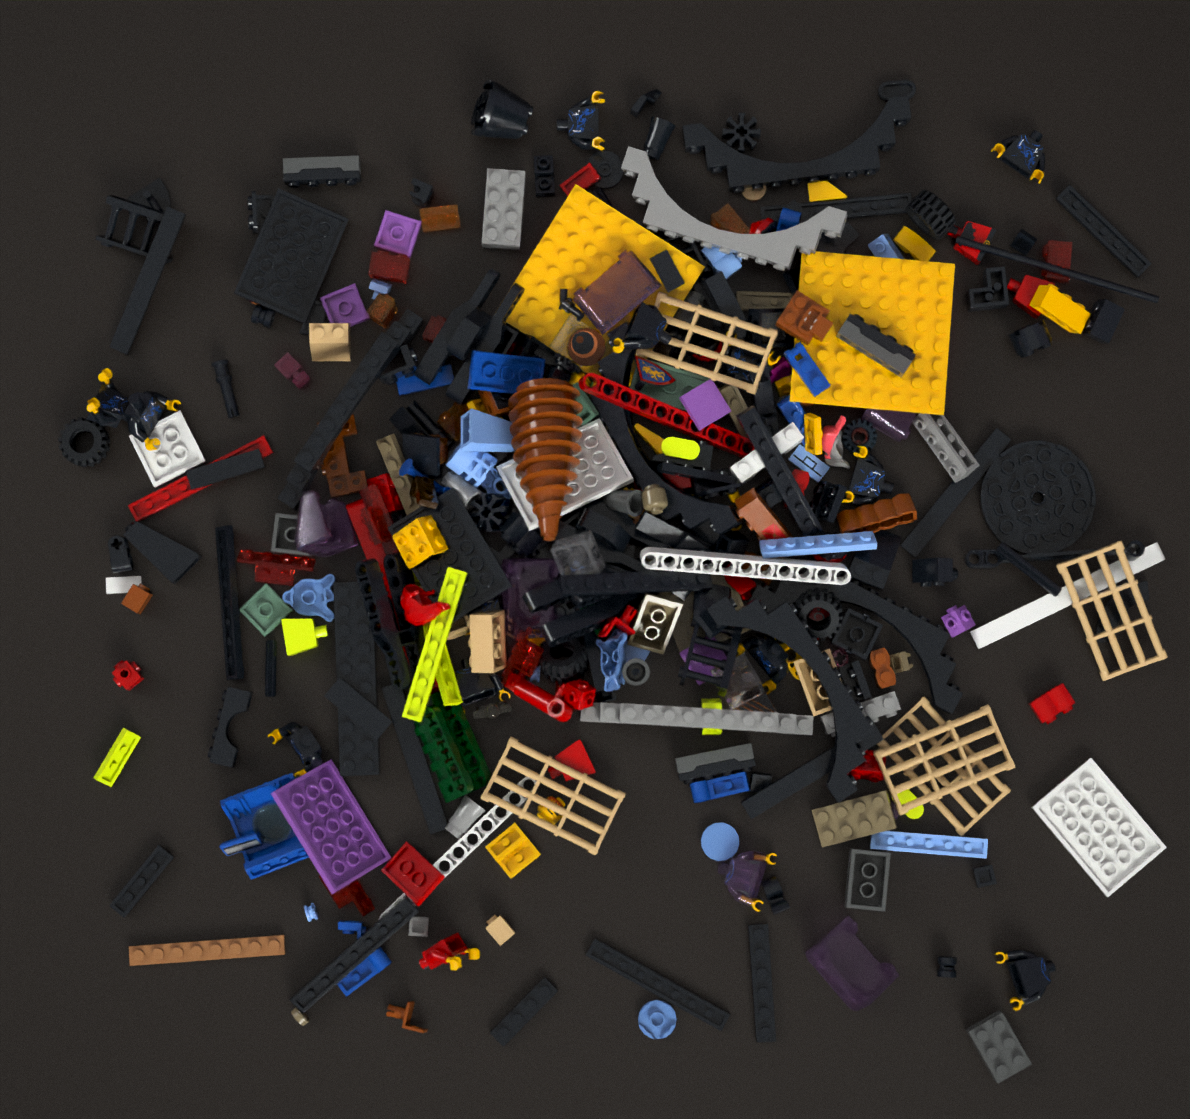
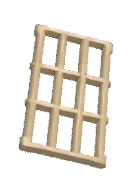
[636,291,778,395]
[1056,541,1168,681]
[877,696,1011,836]
[873,704,1015,816]
[480,736,626,856]

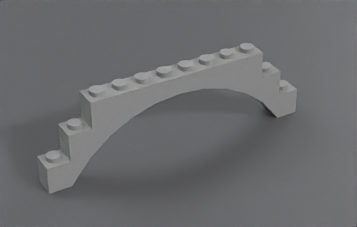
[621,146,848,271]
[580,702,814,735]

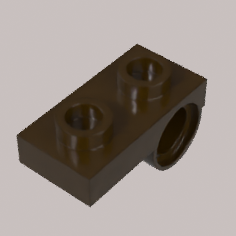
[410,475,438,509]

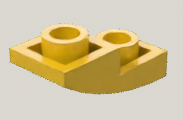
[893,226,936,261]

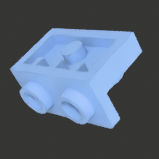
[868,234,905,259]

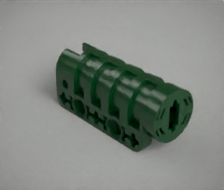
[404,692,492,803]

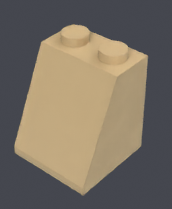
[309,323,351,361]

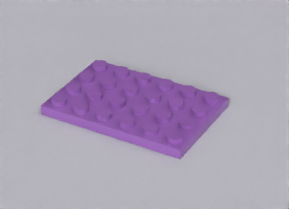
[271,759,391,894]

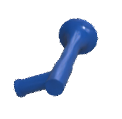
[399,458,451,495]

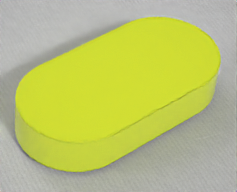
[661,437,700,460]
[891,789,924,819]

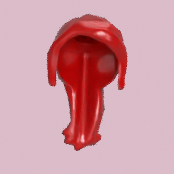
[400,584,450,626]

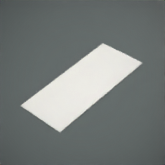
[106,576,141,594]

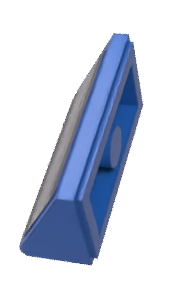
[220,831,263,856]

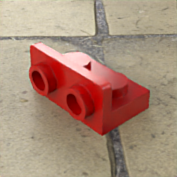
[367,473,404,517]
[847,750,886,782]

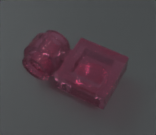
[274,352,310,389]

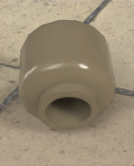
[641,484,668,515]

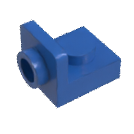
[338,920,366,939]

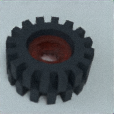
[842,419,877,453]

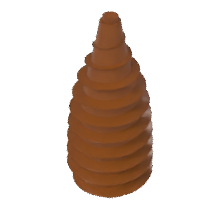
[508,378,583,541]

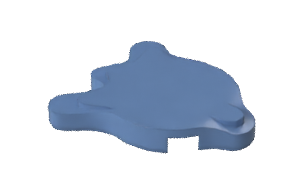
[283,574,336,622]

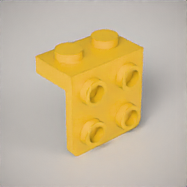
[393,515,449,569]

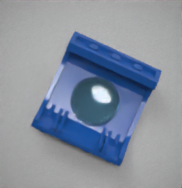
[220,773,309,880]

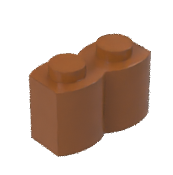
[868,648,896,689]

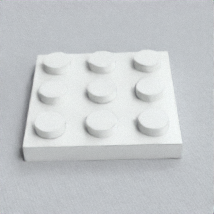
[129,411,206,488]

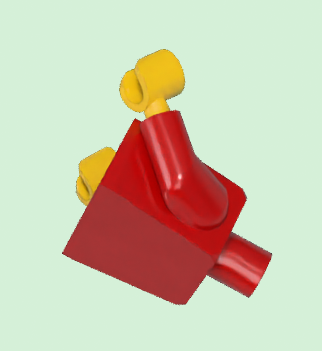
[419,932,480,970]

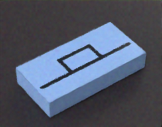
[788,445,830,483]

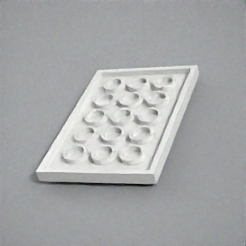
[496,418,634,531]
[1031,758,1167,897]

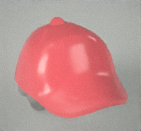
[822,415,850,469]

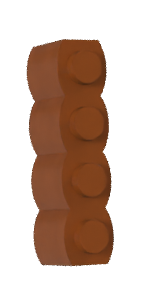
[836,493,917,534]

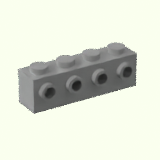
[912,413,980,483]
[820,691,901,737]

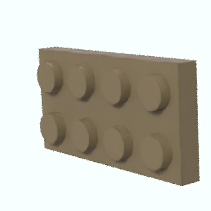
[812,790,897,847]

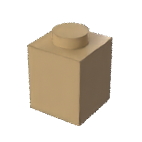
[485,915,516,946]

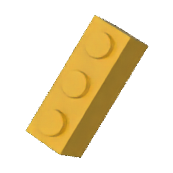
[1029,284,1091,334]

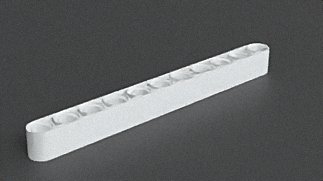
[970,542,1166,649]
[640,547,851,585]
[379,777,536,919]

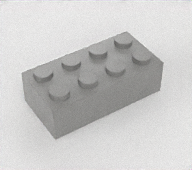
[482,168,526,250]

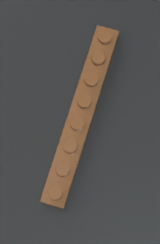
[129,935,286,966]

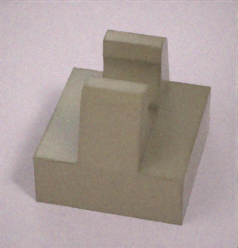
[889,651,913,673]

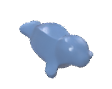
[596,629,628,692]

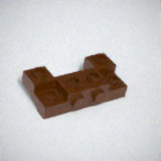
[317,414,369,498]

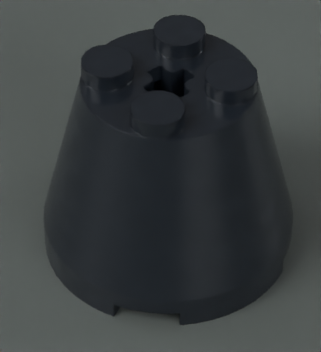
[470,79,533,139]

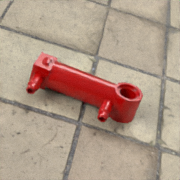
[504,662,572,722]

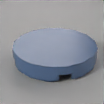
[701,822,739,861]
[638,999,677,1039]

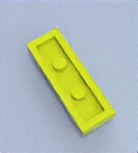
[94,728,141,787]

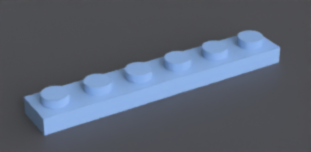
[759,531,877,559]
[870,831,988,859]

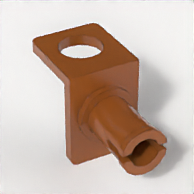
[386,1001,428,1033]

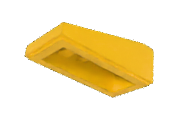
[634,423,664,455]

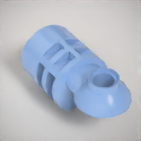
[445,442,511,501]

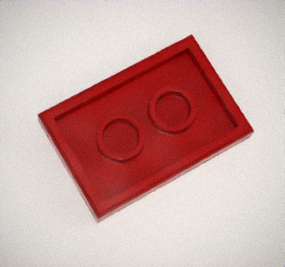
[381,841,445,906]

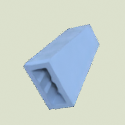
[461,408,516,452]

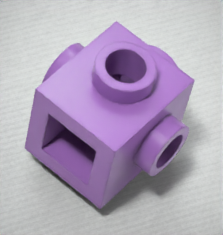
[941,605,976,637]

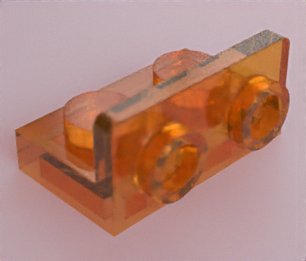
[710,203,749,234]
[419,205,461,232]
[437,399,470,441]

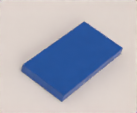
[467,350,545,394]

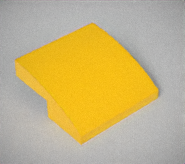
[485,823,541,879]

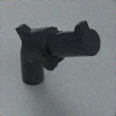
[558,289,584,322]

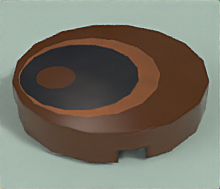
[567,328,606,367]

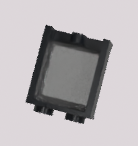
[748,307,794,348]

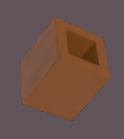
[121,583,152,615]

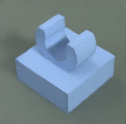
[369,279,392,301]

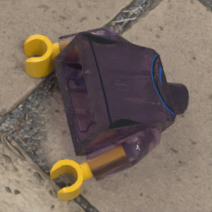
[718,851,777,911]

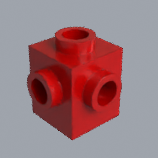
[112,660,144,691]
[563,679,596,710]

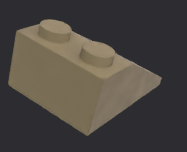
[627,593,683,655]

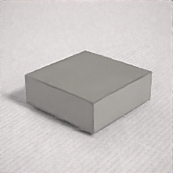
[408,916,429,937]

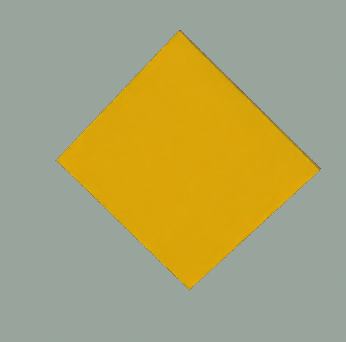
[495,184,705,386]
[789,251,955,415]

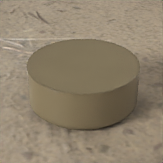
[291,1007,309,1026]

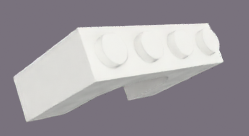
[729,422,804,488]

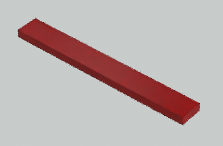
[128,435,273,522]

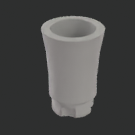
[441,471,483,512]
[445,795,486,839]

